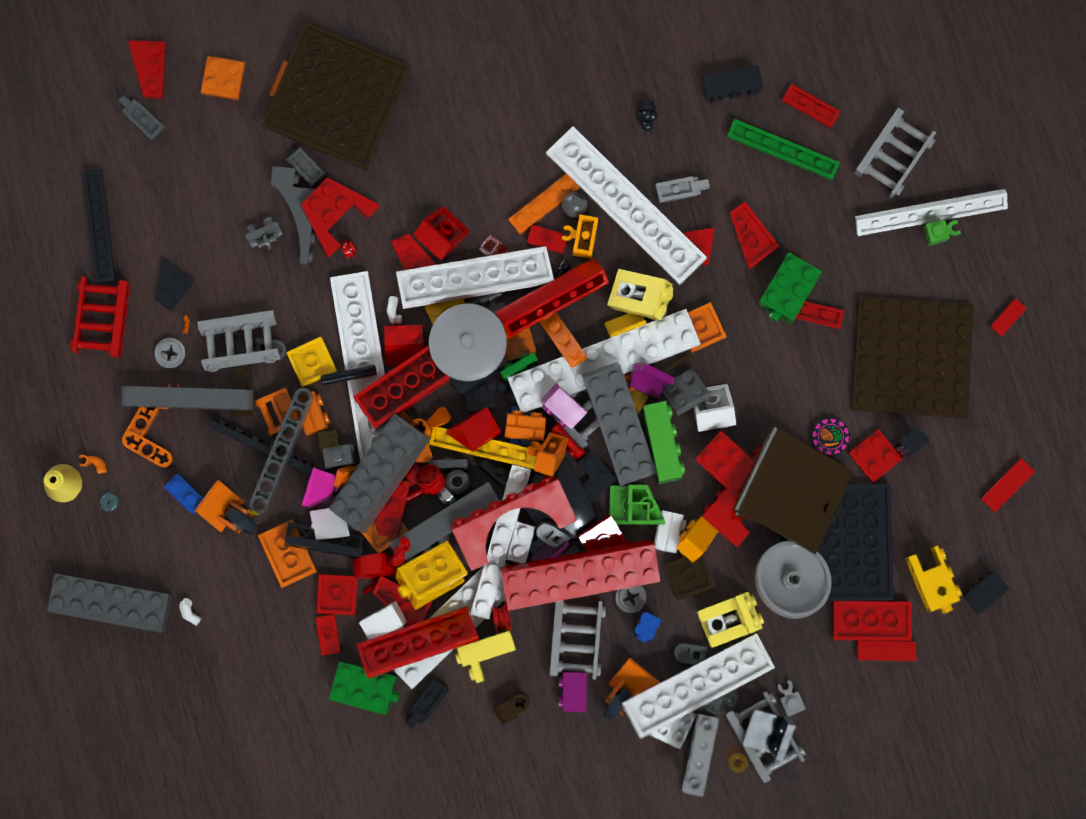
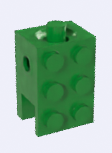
[758,253,822,325]
[329,662,400,715]

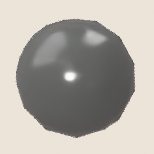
[562,191,588,218]

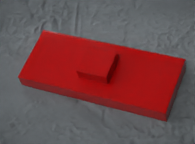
[990,298,1027,337]

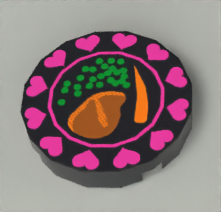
[811,418,850,456]

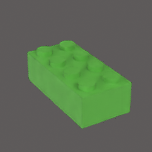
[642,401,685,484]

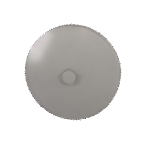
[429,304,507,381]
[755,541,831,619]

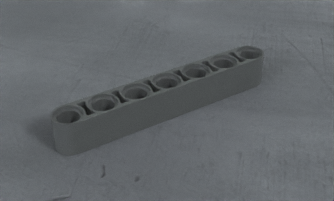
[120,386,253,410]
[249,388,314,514]

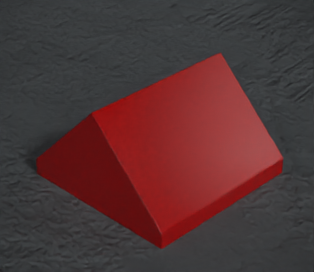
[446,407,501,452]

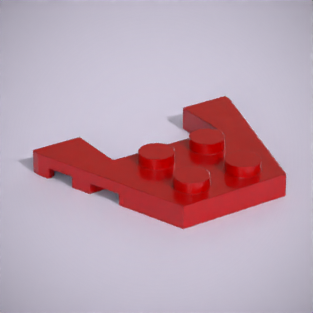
[300,178,380,258]

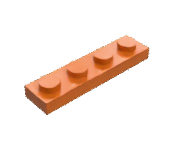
[508,174,580,235]
[539,313,588,369]

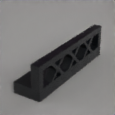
[284,522,364,559]

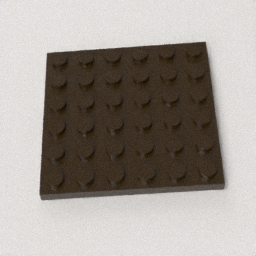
[261,22,410,171]
[851,296,974,419]

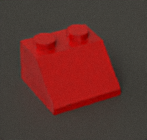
[413,206,471,260]
[384,325,425,367]

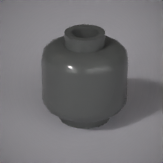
[445,470,470,495]

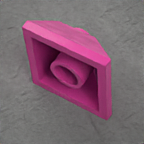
[302,468,339,509]

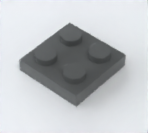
[661,368,711,416]

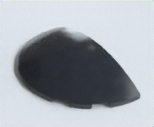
[523,434,598,542]

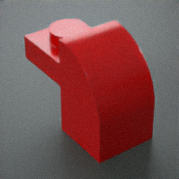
[352,553,399,579]

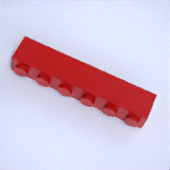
[495,258,609,338]

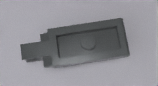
[118,95,165,141]

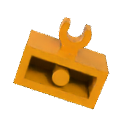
[562,215,598,259]
[676,516,719,563]

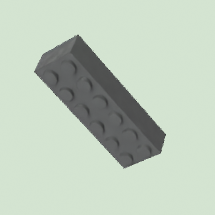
[581,362,657,486]
[329,414,431,533]
[389,482,500,565]
[47,573,172,633]

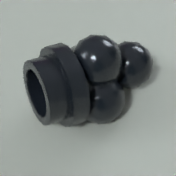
[636,101,658,132]

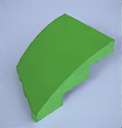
[610,485,665,525]

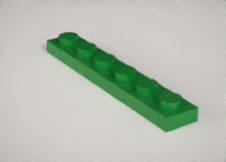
[727,119,840,181]

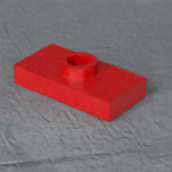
[526,225,568,254]
[316,614,341,656]

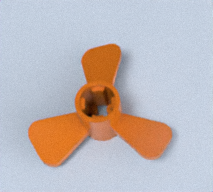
[399,407,451,463]

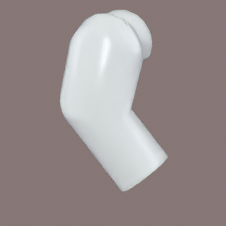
[387,296,402,325]
[179,598,201,626]

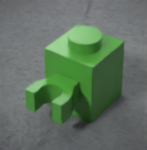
[923,220,961,246]

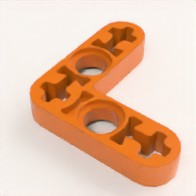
[122,407,174,468]

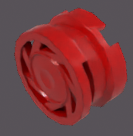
[415,464,446,495]
[493,605,511,633]

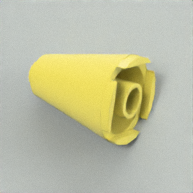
[44,464,82,502]

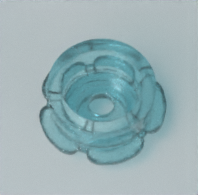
[99,493,118,512]

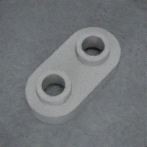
[436,486,456,506]

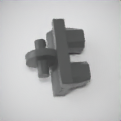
[246,216,283,250]

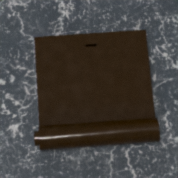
[732,427,853,554]

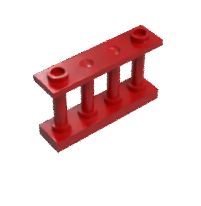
[70,276,130,359]

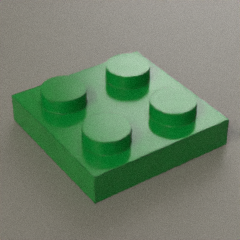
[500,352,538,383]

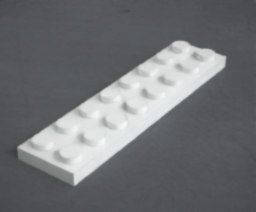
[396,246,554,309]
[394,562,508,689]
[622,633,775,739]

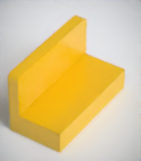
[604,313,647,338]

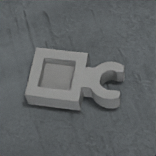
[777,680,806,717]

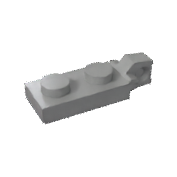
[656,176,710,203]

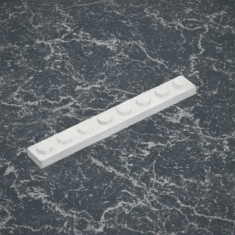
[855,189,1007,236]
[470,465,531,619]

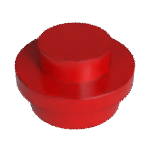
[341,239,357,258]

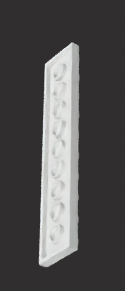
[546,127,707,285]
[330,271,387,462]
[508,309,701,414]

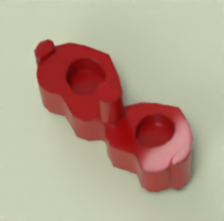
[390,536,410,566]

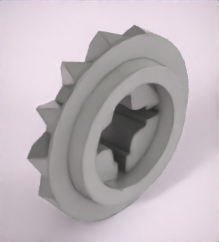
[155,338,185,368]
[615,585,646,613]

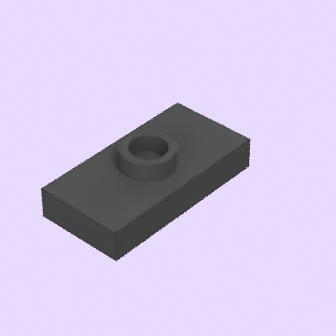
[286,147,326,188]
[429,457,468,472]

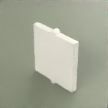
[309,508,350,541]

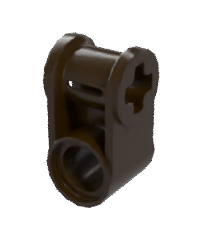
[492,693,530,725]

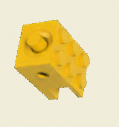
[395,540,468,610]
[905,546,961,614]

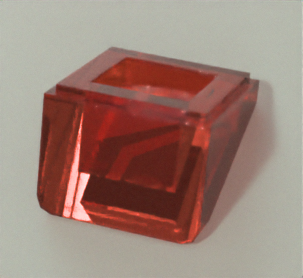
[478,235,507,256]

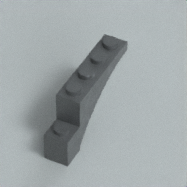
[270,166,316,267]

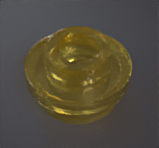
[728,753,748,773]

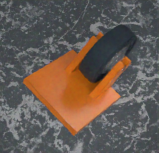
[195,480,257,535]
[603,658,660,720]

